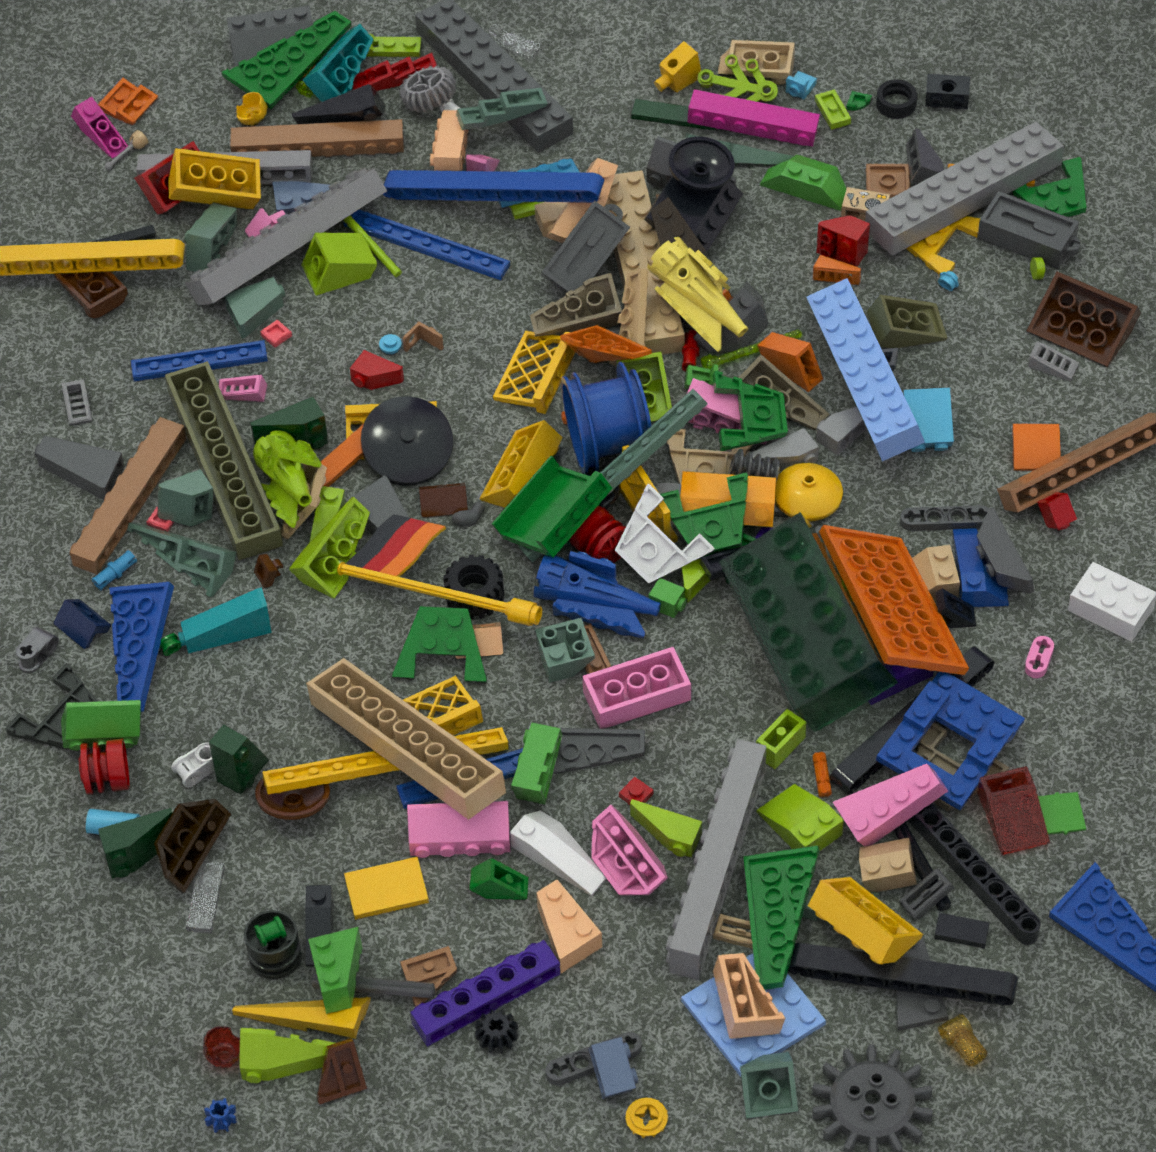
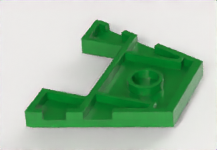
[1012,157,1086,217]
[712,371,788,451]
[660,472,749,555]
[392,606,487,683]

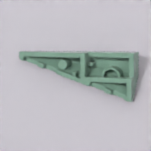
[686,133,793,165]
[127,522,236,597]

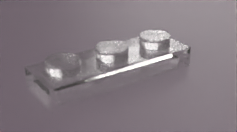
[186,861,225,934]

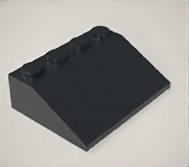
[644,175,744,251]

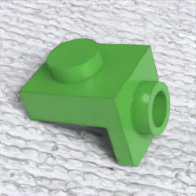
[684,364,718,389]

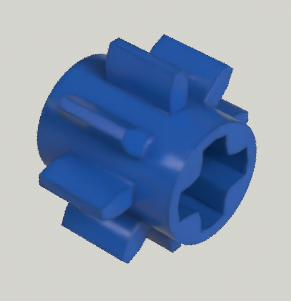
[204,1098,237,1133]

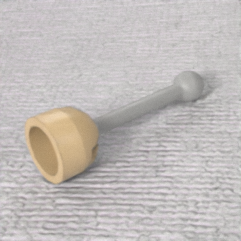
[105,130,149,170]

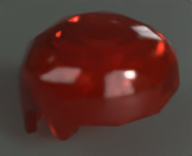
[203,1026,240,1068]

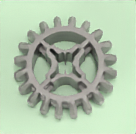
[399,65,457,113]

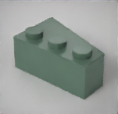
[184,203,237,272]

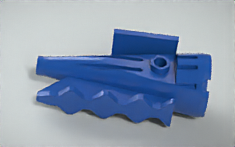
[533,551,661,639]

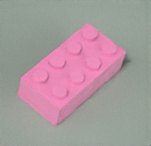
[582,647,691,729]

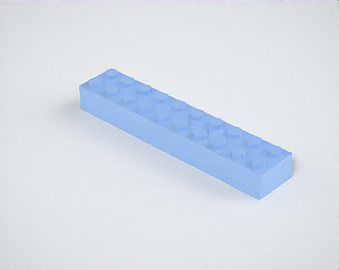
[807,278,925,462]

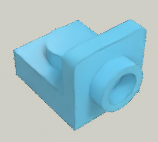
[786,71,817,99]

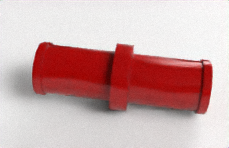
[681,330,700,372]

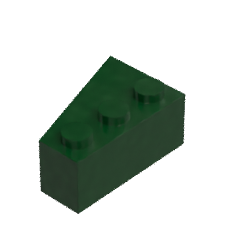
[209,724,269,795]

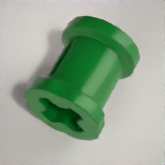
[254,916,287,947]

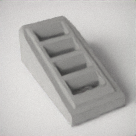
[1028,341,1079,381]
[61,379,92,425]

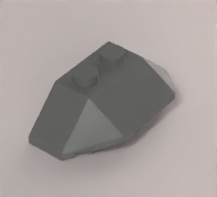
[693,281,769,354]
[975,507,1034,593]

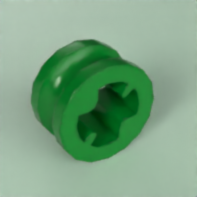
[159,633,181,656]

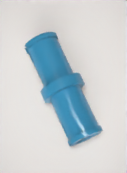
[91,550,137,591]

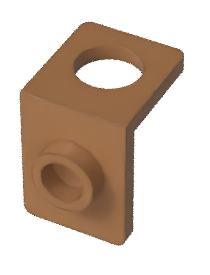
[403,321,444,352]

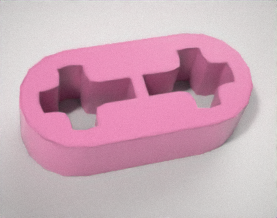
[1025,636,1054,678]

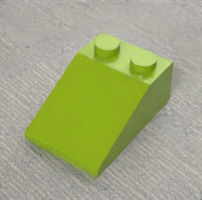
[616,352,672,422]
[756,784,844,851]

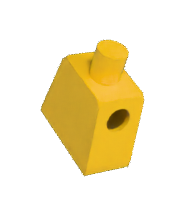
[654,41,701,93]

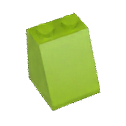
[301,233,377,296]

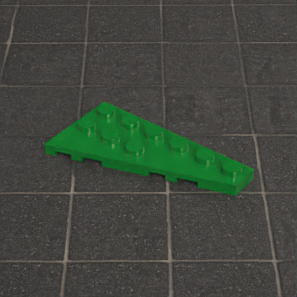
[222,11,352,109]
[743,846,819,990]

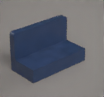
[54,599,111,649]

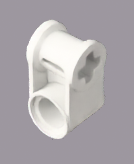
[171,743,215,788]

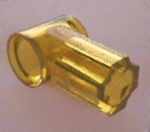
[938,1013,988,1067]

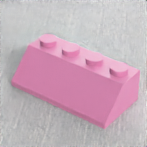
[407,801,510,858]

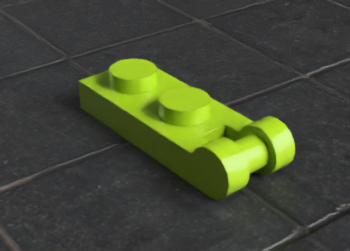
[366,34,421,57]

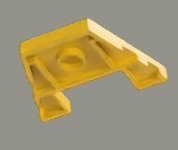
[906,216,981,277]

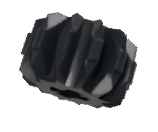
[475,1008,518,1054]

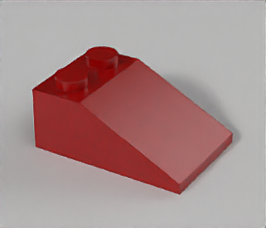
[134,141,200,215]

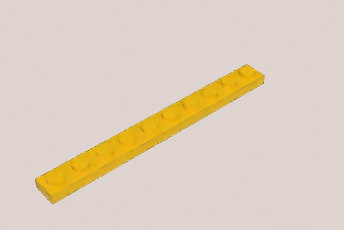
[262,727,509,794]

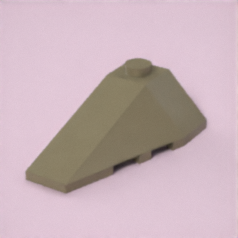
[530,273,622,337]
[739,354,829,430]

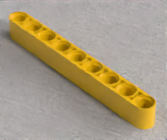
[0,239,185,276]

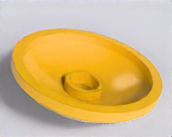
[775,463,843,521]

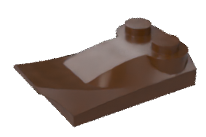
[54,271,128,318]

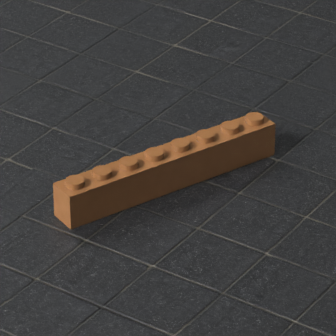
[230,119,404,157]
[997,413,1156,512]
[70,417,187,575]

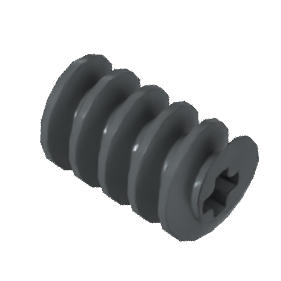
[728,449,780,481]

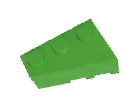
[308,927,363,1014]

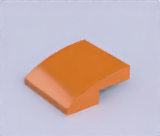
[98,78,158,125]
[1012,424,1060,471]

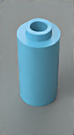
[86,809,140,835]

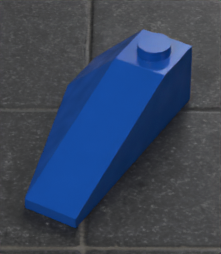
[953,528,1009,607]

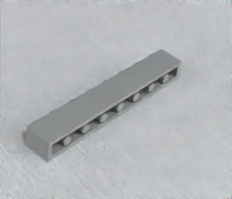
[136,150,313,184]

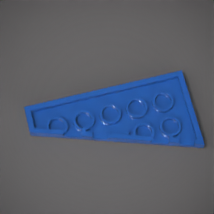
[1049,862,1156,992]

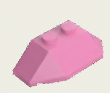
[591,805,668,896]

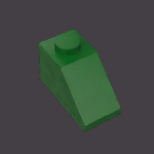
[470,858,529,900]

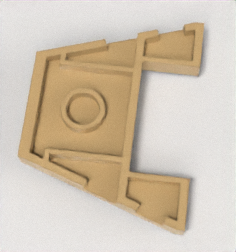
[666,429,753,484]

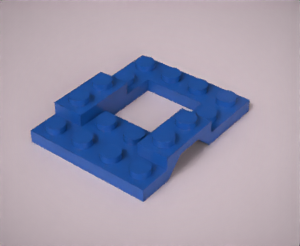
[876,671,1025,811]

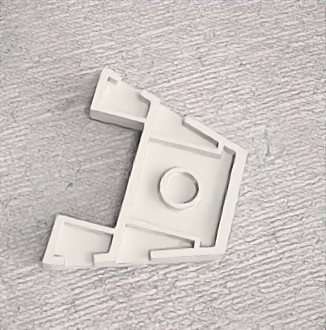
[615,484,715,584]

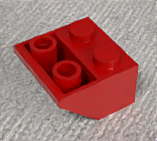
[817,215,870,267]

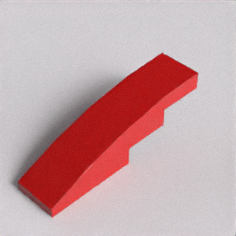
[353,53,438,91]

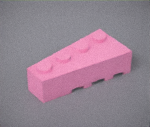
[687,378,767,445]
[833,764,948,846]

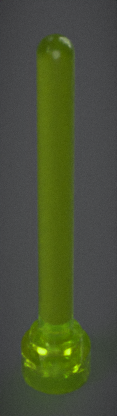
[701,329,802,369]

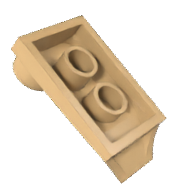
[718,40,795,85]

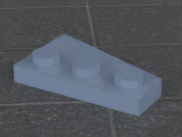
[272,181,330,214]

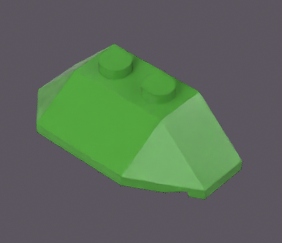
[760,155,847,211]

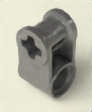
[16,627,59,673]

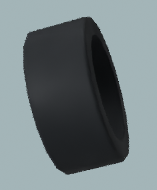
[876,79,917,119]

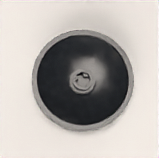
[361,396,453,486]

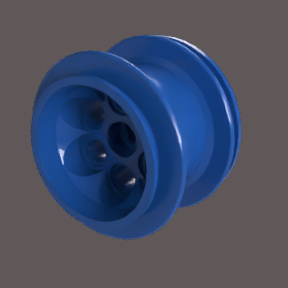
[561,361,651,474]

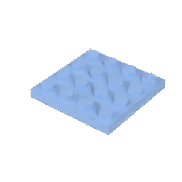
[681,953,826,1077]

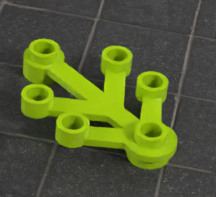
[697,54,778,102]

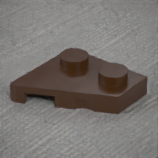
[317,1038,367,1105]

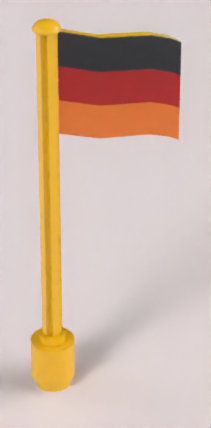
[337,514,542,626]

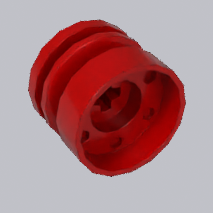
[569,506,626,563]
[79,738,130,795]

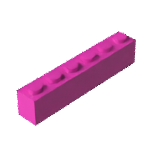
[687,89,820,146]

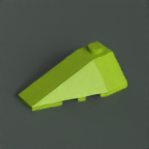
[289,497,370,599]
[240,1028,334,1083]

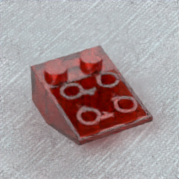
[977,766,1050,855]

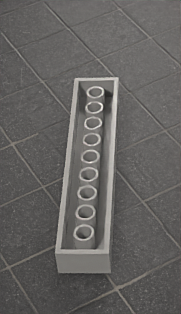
[865,121,1064,256]
[185,167,387,306]
[666,739,766,980]

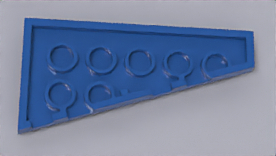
[109,582,174,712]

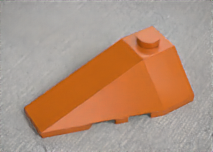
[560,325,652,363]

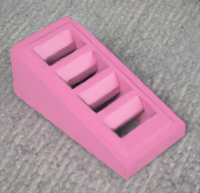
[218,375,267,402]

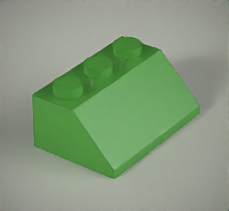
[61,700,141,751]

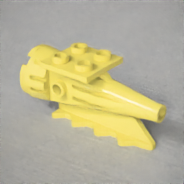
[647,237,748,352]

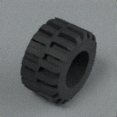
[444,555,504,619]

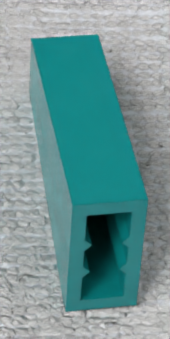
[178,587,272,654]

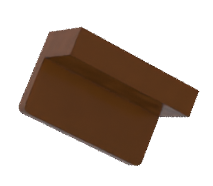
[419,483,468,517]

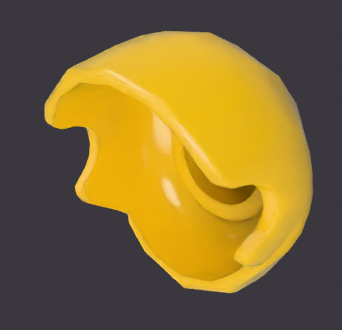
[236,92,267,125]

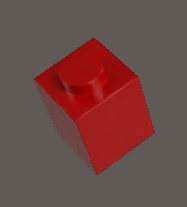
[1037,492,1077,530]

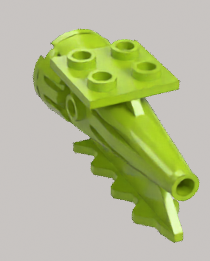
[253,431,322,528]

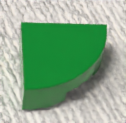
[846,91,872,111]

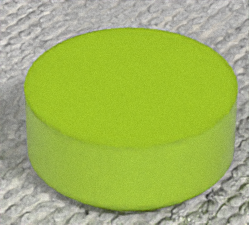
[1030,257,1045,280]

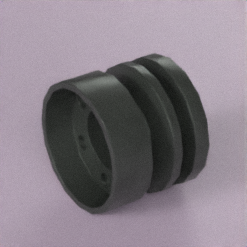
[244,910,302,979]

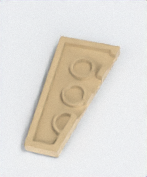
[609,268,648,366]

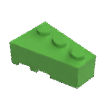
[511,723,563,805]

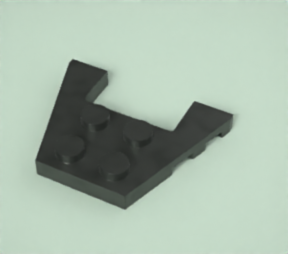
[5,663,98,752]

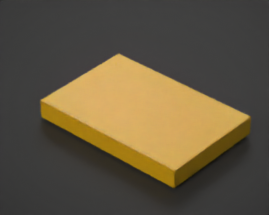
[344,857,429,920]

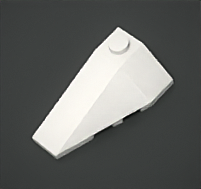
[510,811,607,896]

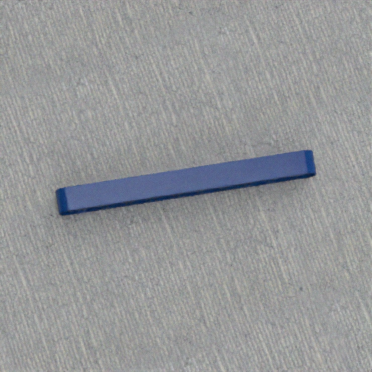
[383,170,604,203]

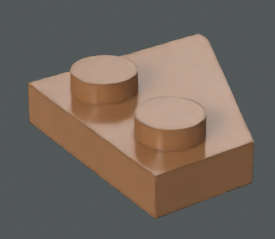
[400,946,457,1007]

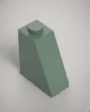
[224,277,285,338]

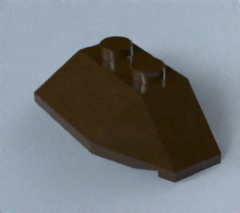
[154,799,231,893]

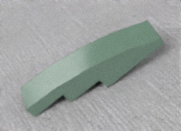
[456,88,547,130]

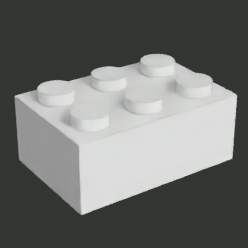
[1068,562,1156,642]

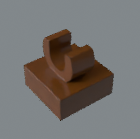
[254,554,283,588]

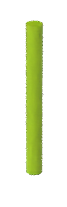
[343,215,402,277]

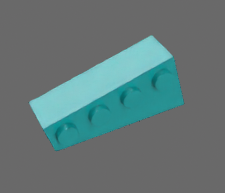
[303,23,374,102]

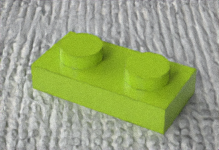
[815,89,851,130]

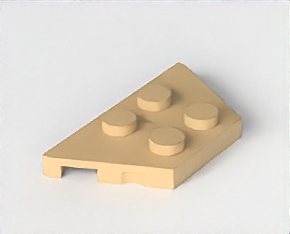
[281,464,327,539]

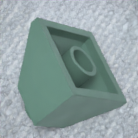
[740,1052,798,1119]

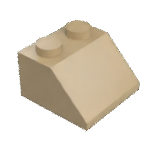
[912,545,960,602]
[859,838,917,892]

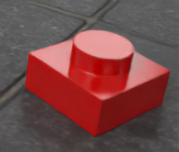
[619,777,654,805]

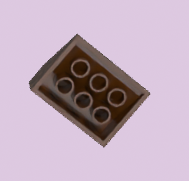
[1027,271,1141,367]

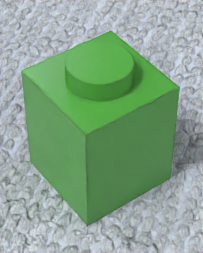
[649,578,687,618]

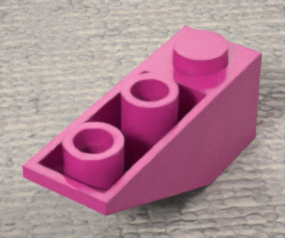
[71,96,128,159]

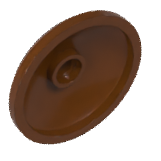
[255,767,330,820]

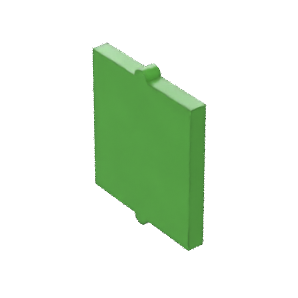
[1037,792,1086,835]

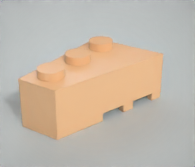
[536,880,602,973]
[713,953,785,1039]

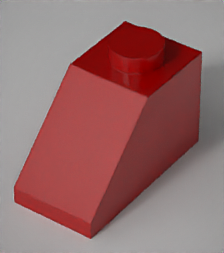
[350,350,404,390]

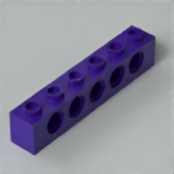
[410,940,561,1047]

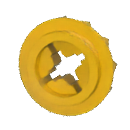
[626,1098,668,1138]

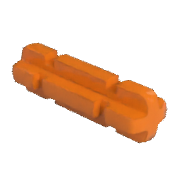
[812,752,832,797]

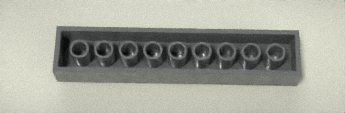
[415,0,573,153]

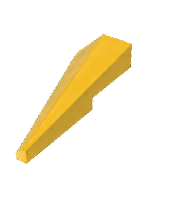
[232,997,371,1039]

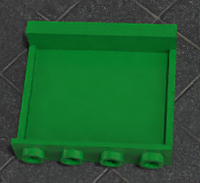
[492,456,613,558]

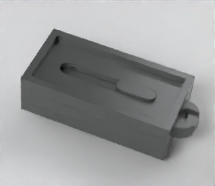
[978,191,1080,269]
[540,200,630,293]

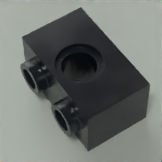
[925,74,970,109]

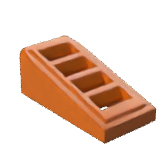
[813,255,861,285]

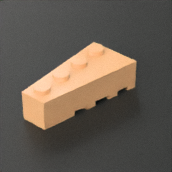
[430,110,469,171]
[546,158,618,243]

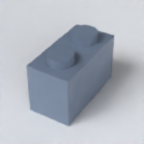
[588,1037,638,1099]

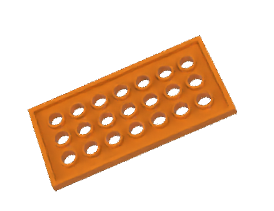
[819,525,969,675]

